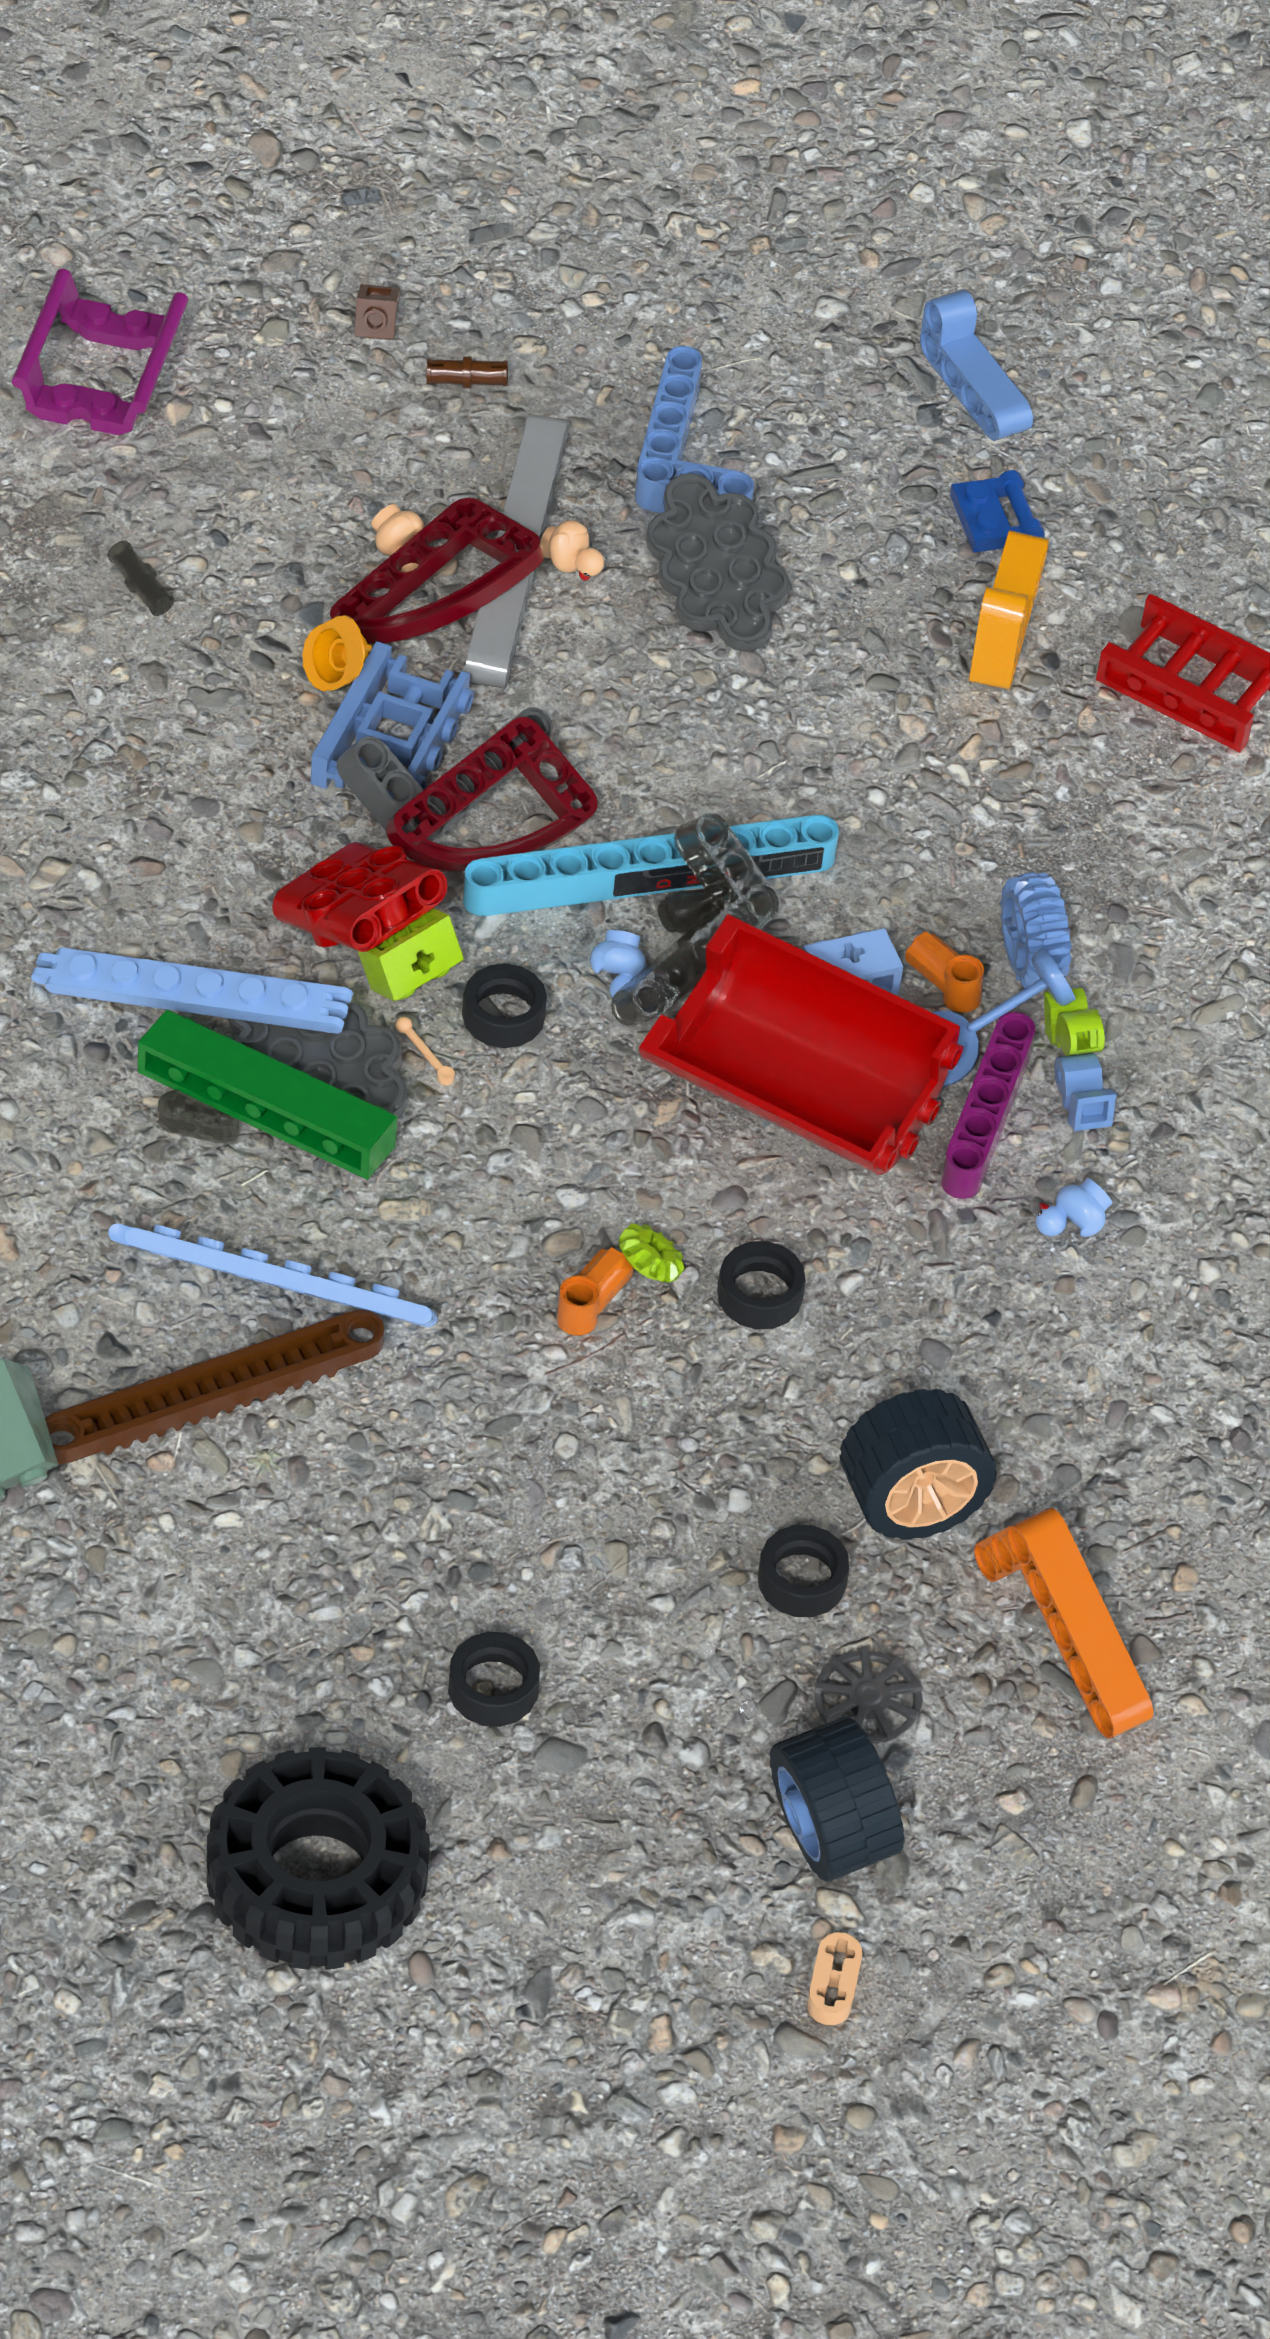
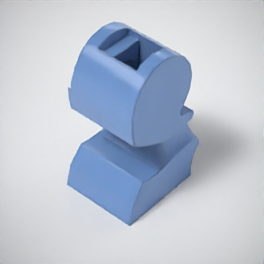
[1054,1053,1116,1131]

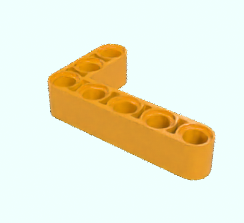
[969,530,1049,690]

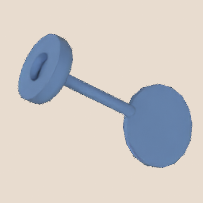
[932,948,1076,1087]

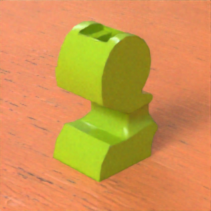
[1044,988,1105,1056]

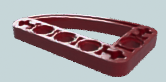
[330,498,544,644]
[386,717,598,871]

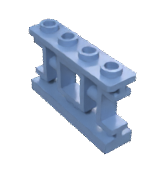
[311,641,474,800]

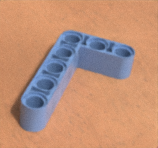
[635,346,754,513]

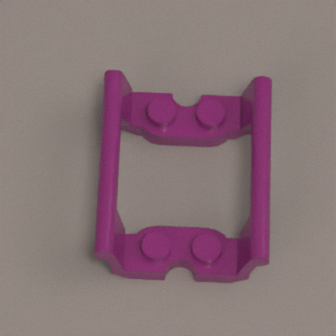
[12,269,188,435]

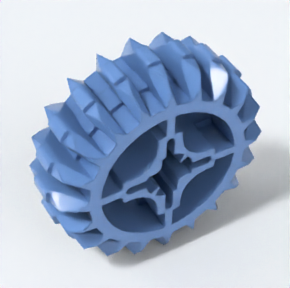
[1000,872,1072,988]

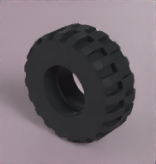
[206,1747,430,1970]

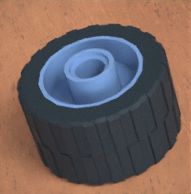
[769,1716,905,1882]

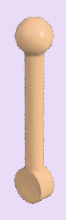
[395,1016,455,1085]

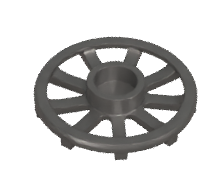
[814,1647,922,1743]

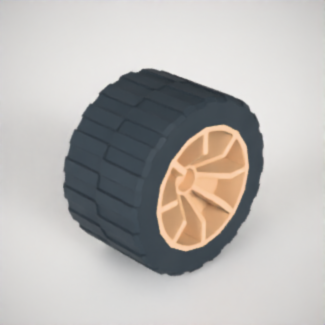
[839,1389,997,1540]

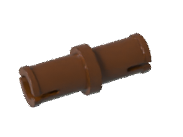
[426,356,508,388]

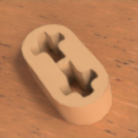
[807,1932,862,2025]

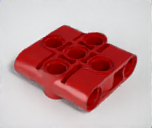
[272,842,448,952]

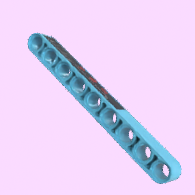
[463,815,839,916]

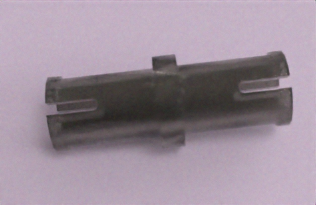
[107,540,174,616]

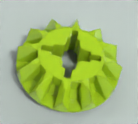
[618,1223,685,1282]

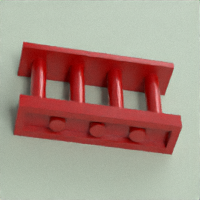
[1096,593,1270,753]

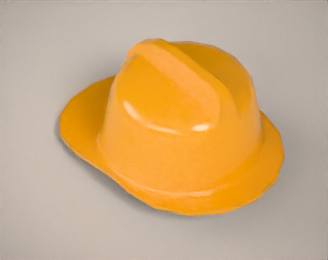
[302,615,372,691]

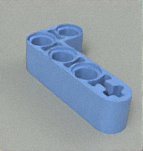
[920,289,1033,441]

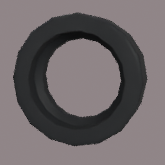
[462,963,547,1048]
[717,1241,806,1329]
[758,1525,849,1617]
[448,1631,540,1727]

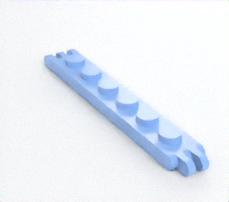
[31,948,353,1034]
[108,1224,438,1328]

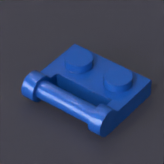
[950,470,1044,553]

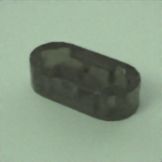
[158,1090,241,1143]

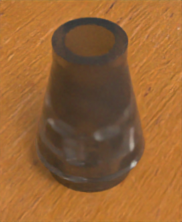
[658,886,724,934]

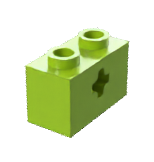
[358,908,464,1002]

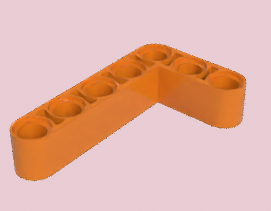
[974,1508,1154,1739]

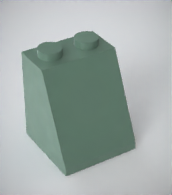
[0,1358,58,1500]

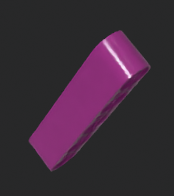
[941,1012,1036,1199]

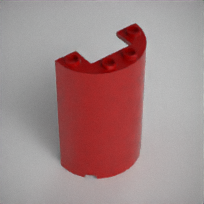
[639,914,963,1175]

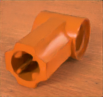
[905,931,984,1013]
[557,1247,633,1336]

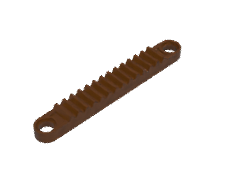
[45,1310,385,1464]

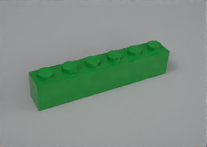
[138,1009,397,1180]

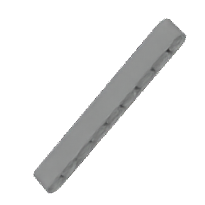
[465,414,569,689]

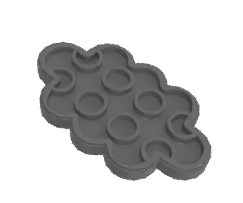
[646,473,790,652]
[227,979,409,1119]

